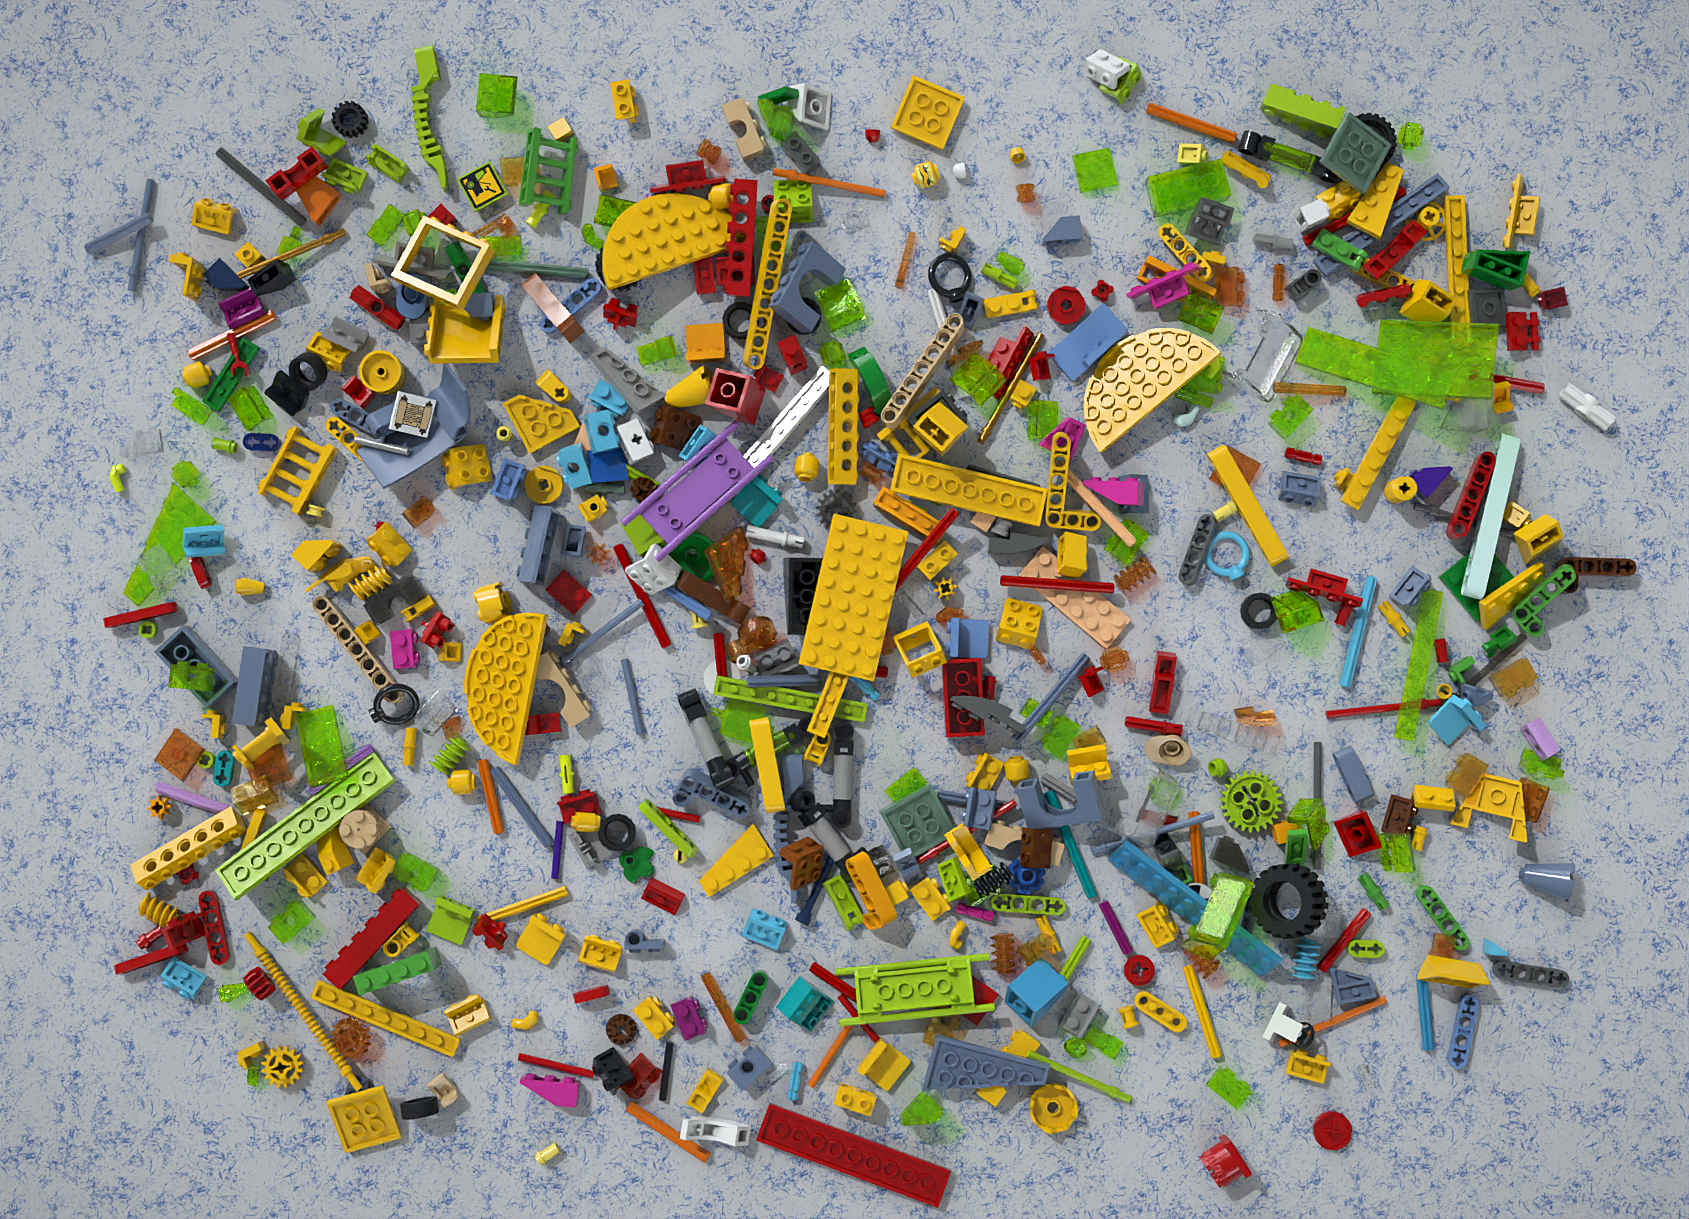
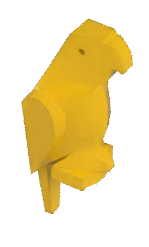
[305,556,375,592]

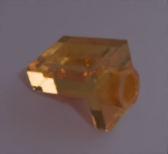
[1428,933,1455,959]

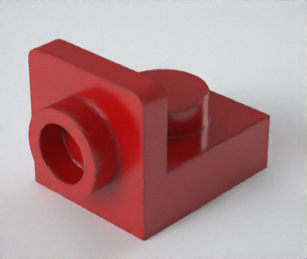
[427,203,458,227]
[753,364,784,393]

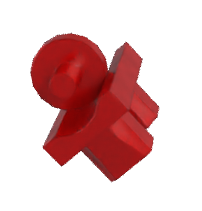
[603,298,638,331]
[420,611,455,649]
[472,913,508,951]

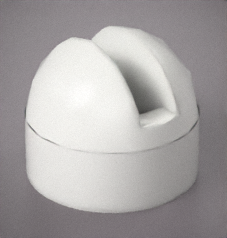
[952,162,967,179]

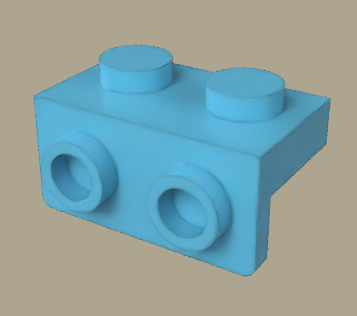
[182,525,225,558]

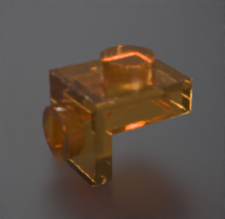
[402,496,435,529]

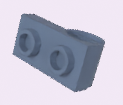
[624,929,665,953]

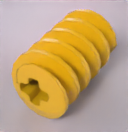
[1384,476,1417,504]
[348,562,393,601]
[138,892,183,928]

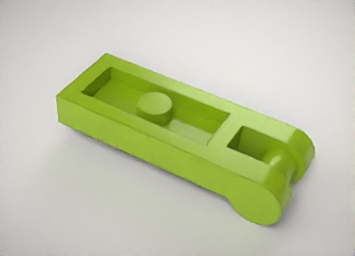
[822,874,863,931]

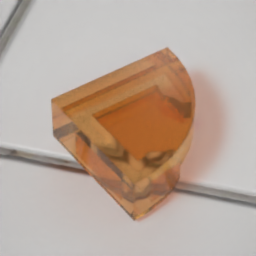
[441,716,461,740]

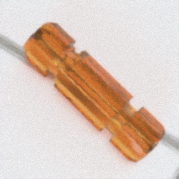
[1272,264,1285,302]

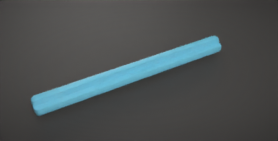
[1339,576,1377,688]

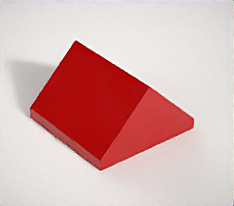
[1334,810,1382,857]

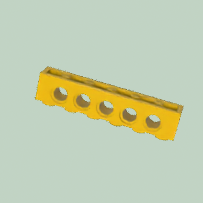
[828,368,860,485]
[130,806,247,890]

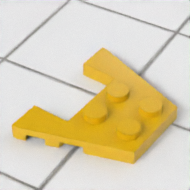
[1450,773,1527,844]

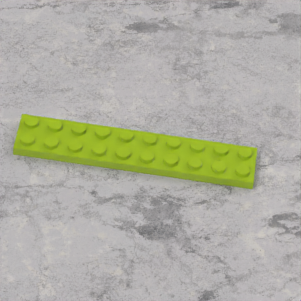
[215,752,396,901]

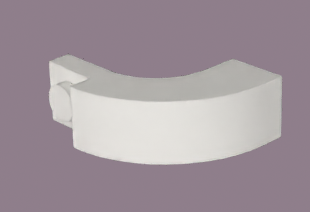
[680,1116,751,1146]

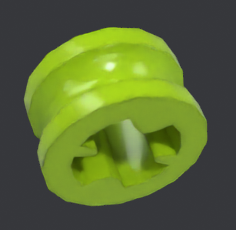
[138,621,158,639]
[196,751,216,769]

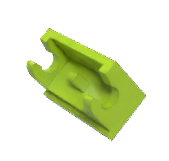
[366,143,410,184]

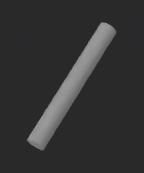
[354,436,410,455]

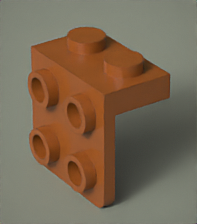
[780,836,824,891]

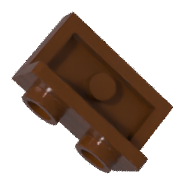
[1020,827,1053,868]

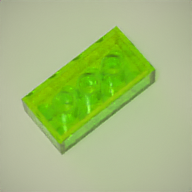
[1145,158,1231,218]

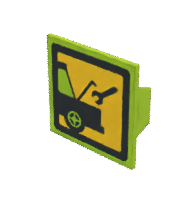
[457,161,508,212]

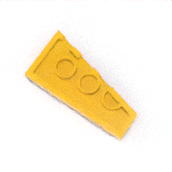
[1347,162,1404,240]
[1479,561,1545,631]
[699,823,774,897]

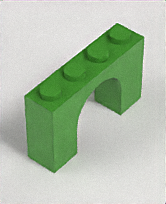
[353,947,442,995]

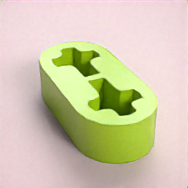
[1346,939,1385,958]

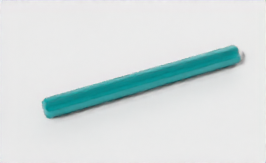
[1044,790,1097,899]

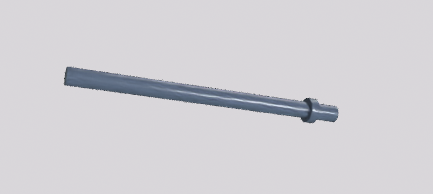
[1090,811,1215,855]

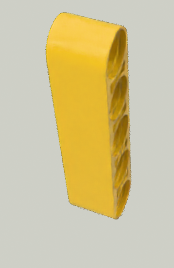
[749,717,785,814]

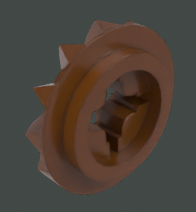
[630,477,658,503]
[606,1014,637,1045]

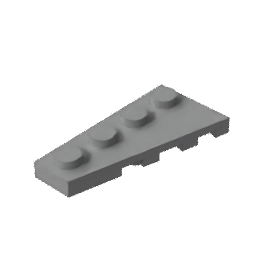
[589,347,666,414]

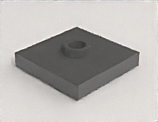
[1467,288,1506,328]

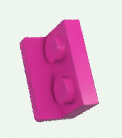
[390,629,420,669]

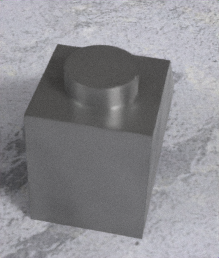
[409,308,431,347]

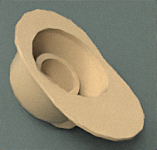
[1144,735,1191,766]

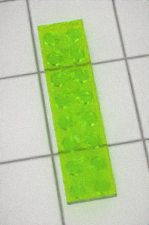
[1295,327,1457,410]

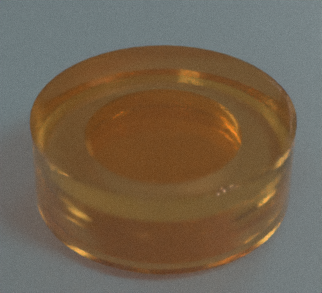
[1029,646,1046,665]

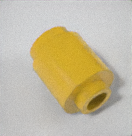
[571,812,600,832]

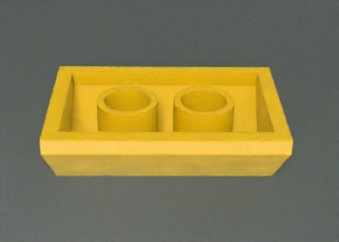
[1417,955,1489,988]

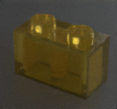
[1488,658,1539,699]
[1444,753,1489,798]

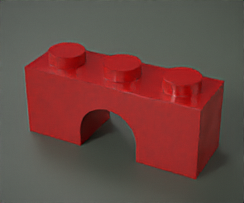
[265,146,328,201]

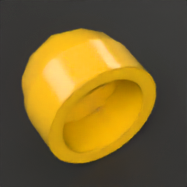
[1010,147,1026,164]
[1436,684,1452,699]

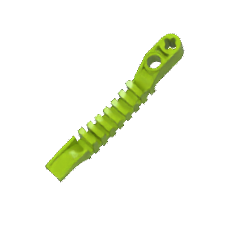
[410,45,449,192]

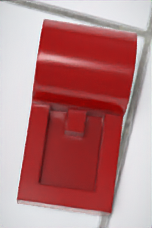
[525,712,562,736]

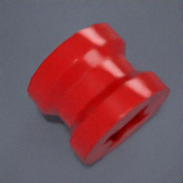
[859,406,880,429]

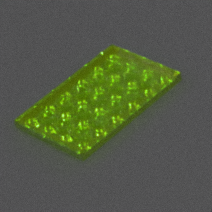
[1372,320,1499,400]

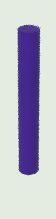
[551,821,564,879]

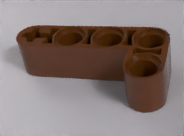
[1555,557,1637,594]
[675,570,751,625]

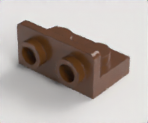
[1381,794,1419,839]

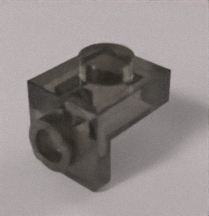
[867,845,896,879]

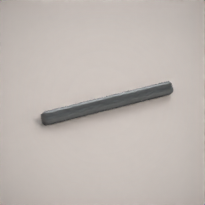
[215,147,307,226]

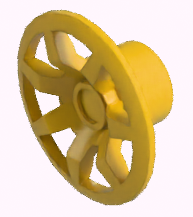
[1405,201,1445,241]

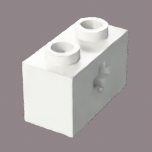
[1293,198,1330,233]
[614,418,654,466]

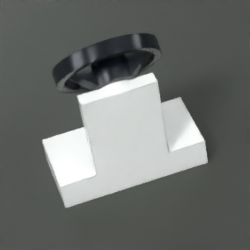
[1263,1002,1314,1049]

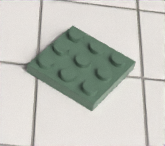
[1319,112,1391,194]
[879,783,954,857]

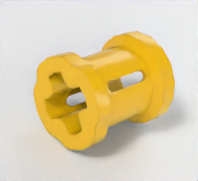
[1117,1005,1139,1029]

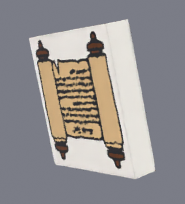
[389,391,436,438]

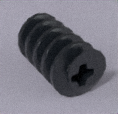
[972,862,1016,900]

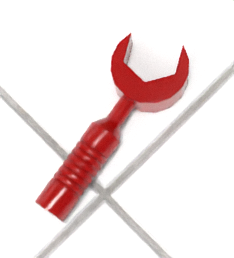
[226,333,250,377]

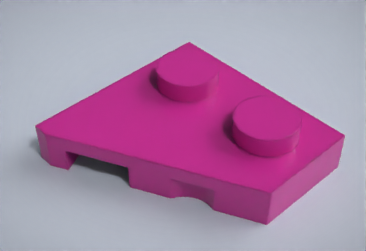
[1038,417,1086,460]

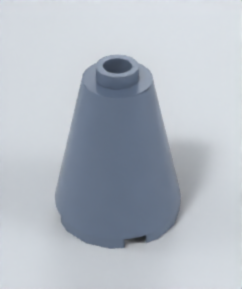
[1519,863,1575,902]

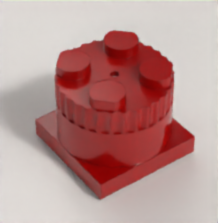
[1199,1134,1252,1188]

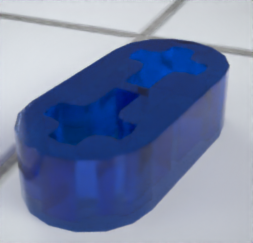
[242,433,281,452]

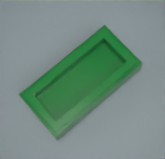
[758,86,799,107]

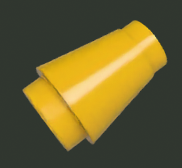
[236,577,265,596]

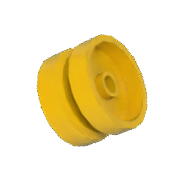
[359,350,406,395]

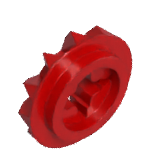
[1124,955,1155,986]

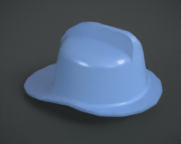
[396,274,428,319]

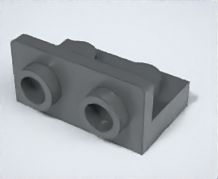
[753,639,800,675]

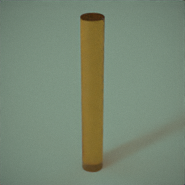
[895,231,916,288]

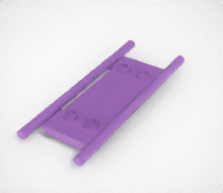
[621,420,774,562]

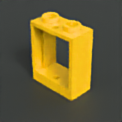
[892,621,947,678]

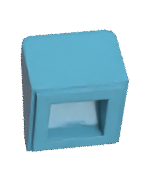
[1483,938,1508,956]

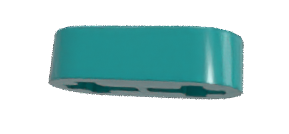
[213,750,236,787]

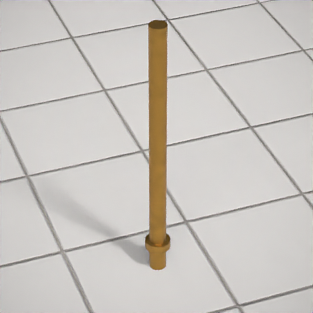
[977,332,1045,445]

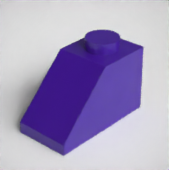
[1408,466,1453,499]

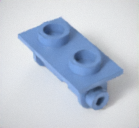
[859,441,897,473]

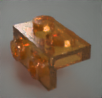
[1520,777,1550,823]

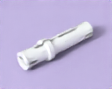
[746,525,804,549]

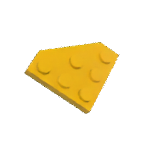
[502,394,581,454]

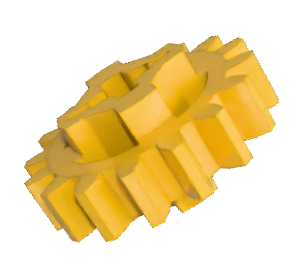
[261,1045,305,1088]

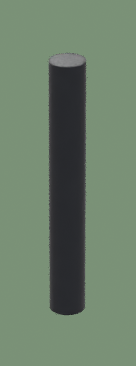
[659,1041,674,1101]

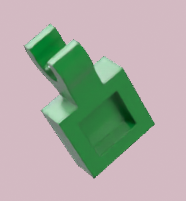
[1481,625,1518,658]

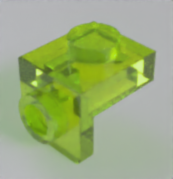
[1019,697,1053,728]

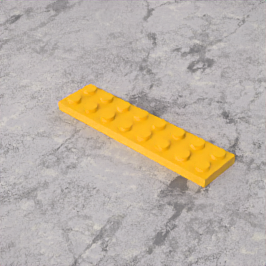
[889,453,1048,527]

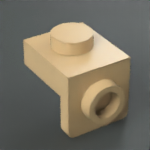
[427,1072,459,1108]

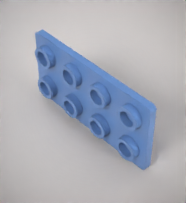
[1048,303,1128,381]

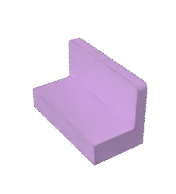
[1520,718,1560,761]

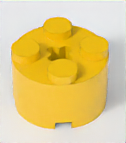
[473,581,513,625]

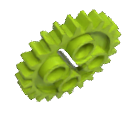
[1219,770,1283,833]

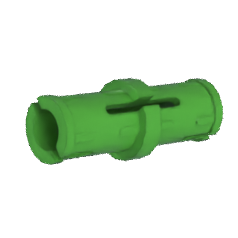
[1357,872,1390,911]

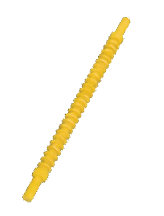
[244,932,363,1092]

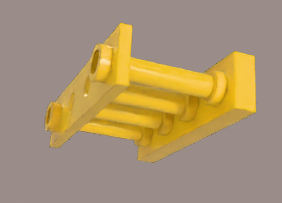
[876,386,940,459]
[257,425,338,516]
[232,717,290,770]

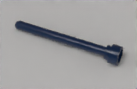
[795,840,843,926]

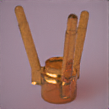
[472,213,515,259]

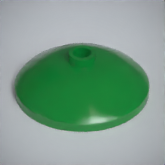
[665,531,720,582]

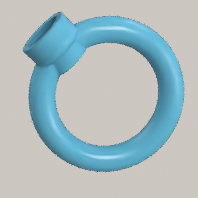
[1205,531,1250,581]

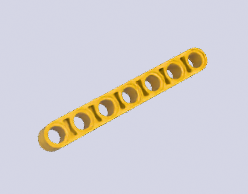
[1206,444,1289,567]

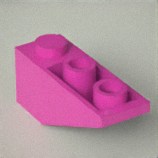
[1083,477,1144,506]
[520,1073,580,1108]

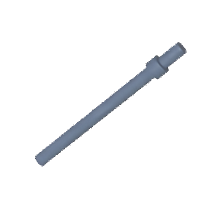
[127,178,155,292]
[558,599,645,667]

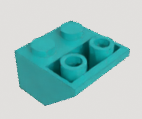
[776,976,834,1032]

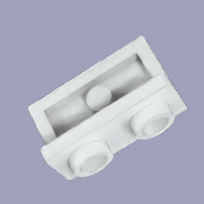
[1085,49,1130,89]

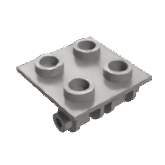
[568,816,617,868]

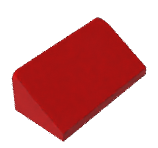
[641,878,685,915]

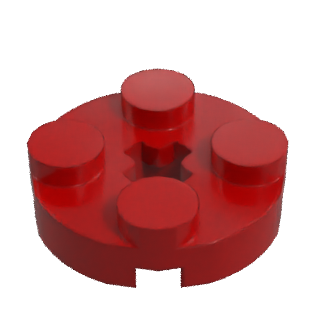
[1047,286,1085,325]

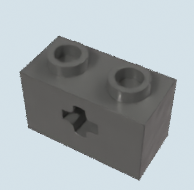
[781,131,820,175]

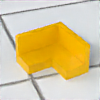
[944,823,992,881]

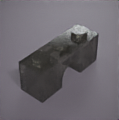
[363,574,428,626]

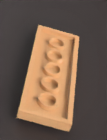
[1018,546,1131,649]

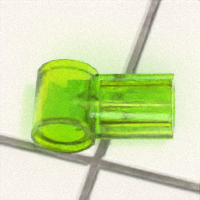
[1083,1025,1124,1060]

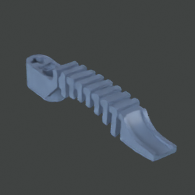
[773,753,804,903]

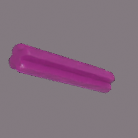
[1099,900,1133,955]

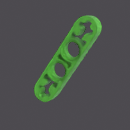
[1416,885,1469,950]

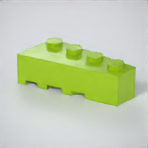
[1259,83,1346,138]

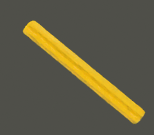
[476,886,569,922]
[1183,965,1222,1059]

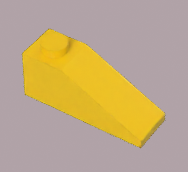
[317,826,354,876]

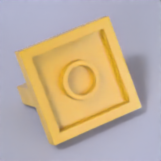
[1067,744,1112,785]

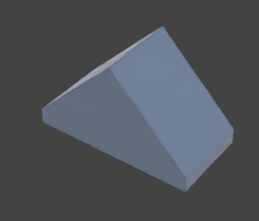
[954,292,984,330]

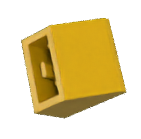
[1399,279,1458,331]
[913,402,969,456]
[1513,514,1564,565]
[291,540,342,573]

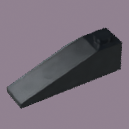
[783,558,823,635]

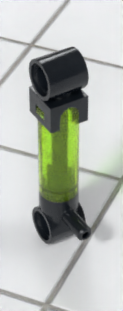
[1238,130,1338,183]
[726,717,813,787]

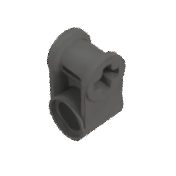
[1284,269,1322,303]

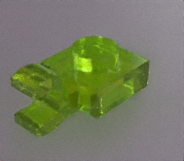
[276,225,302,261]

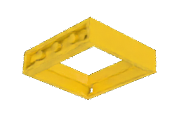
[391,216,495,311]

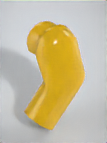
[511,1010,539,1030]

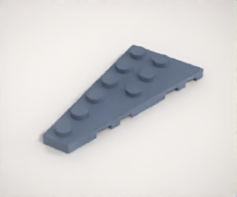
[922,1034,1050,1091]

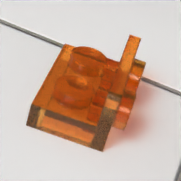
[1215,267,1245,308]

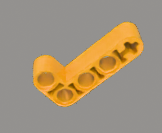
[845,851,897,930]

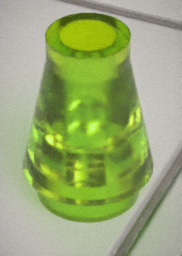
[996,251,1025,276]
[218,982,248,1003]

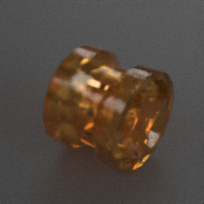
[1016,183,1036,203]

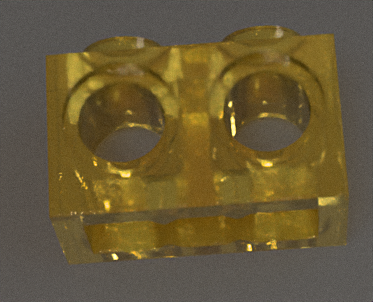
[922,1006,961,1046]

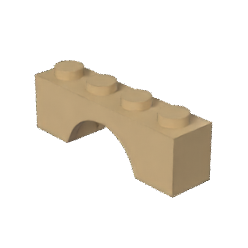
[536,650,592,728]
[983,819,1065,866]

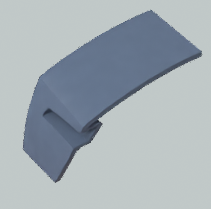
[356,363,471,489]

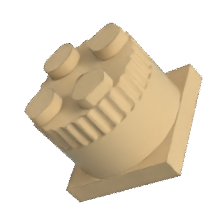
[338,803,392,855]

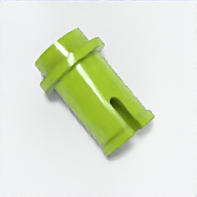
[211,437,238,455]

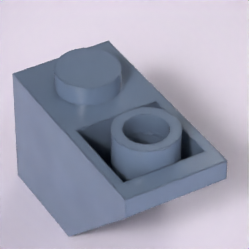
[1042,215,1082,247]

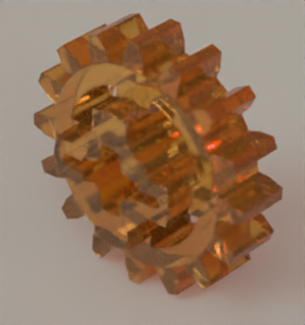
[330,1017,371,1060]

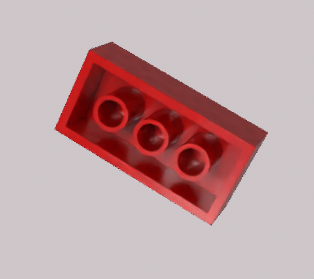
[941,658,985,737]

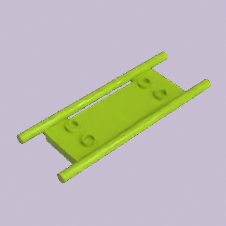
[835,953,995,1027]

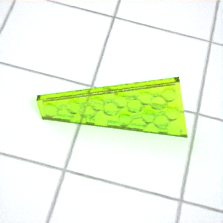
[123,483,217,606]

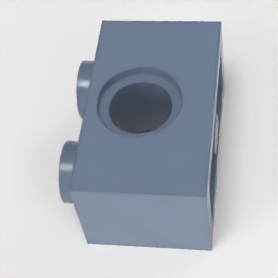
[727,1045,772,1091]

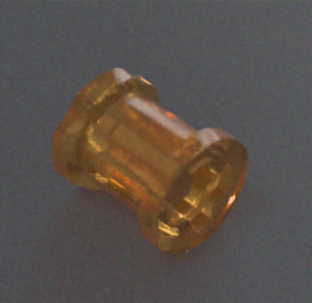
[859,460,884,485]

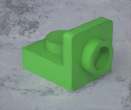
[1447,656,1475,684]

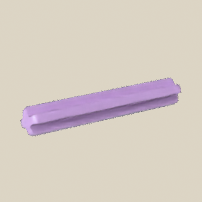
[155,782,229,813]

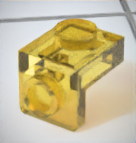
[1073,725,1106,749]

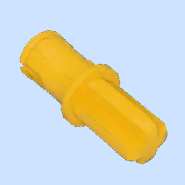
[402,727,418,766]

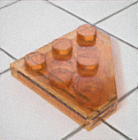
[704,526,749,603]

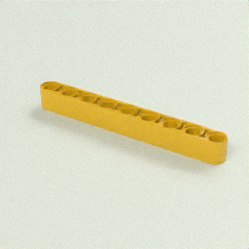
[743,199,792,369]

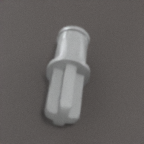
[1254,233,1293,250]

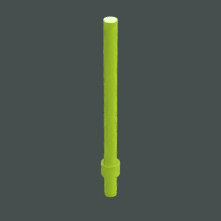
[1026,1050,1132,1103]

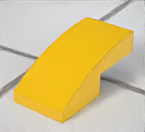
[686,1068,724,1114]

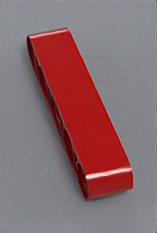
[1446,451,1496,541]

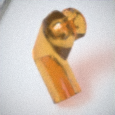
[936,607,964,624]

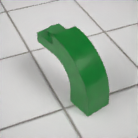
[848,346,892,414]

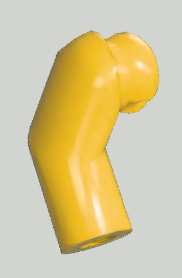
[949,920,966,950]

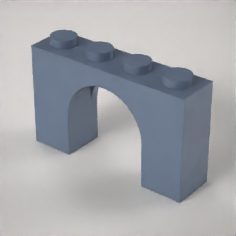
[769,241,846,333]
[1016,770,1105,829]

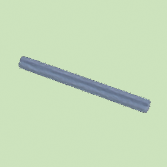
[1012,653,1090,744]

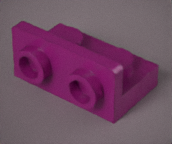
[670,995,708,1041]

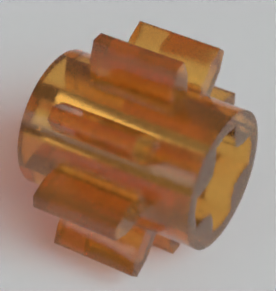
[587,542,611,566]

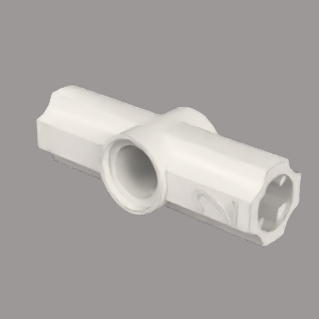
[1558,382,1615,431]

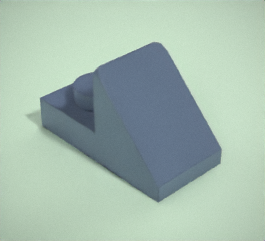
[561,524,586,558]

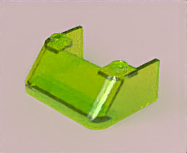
[1181,872,1254,960]

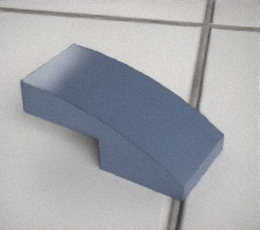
[892,847,925,887]

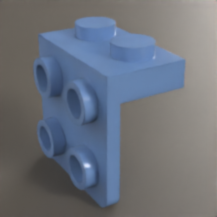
[490,458,528,502]
[946,618,989,658]

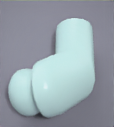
[1173,405,1200,427]

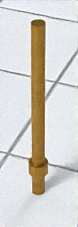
[236,228,346,280]

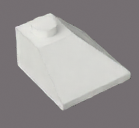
[787,83,832,130]

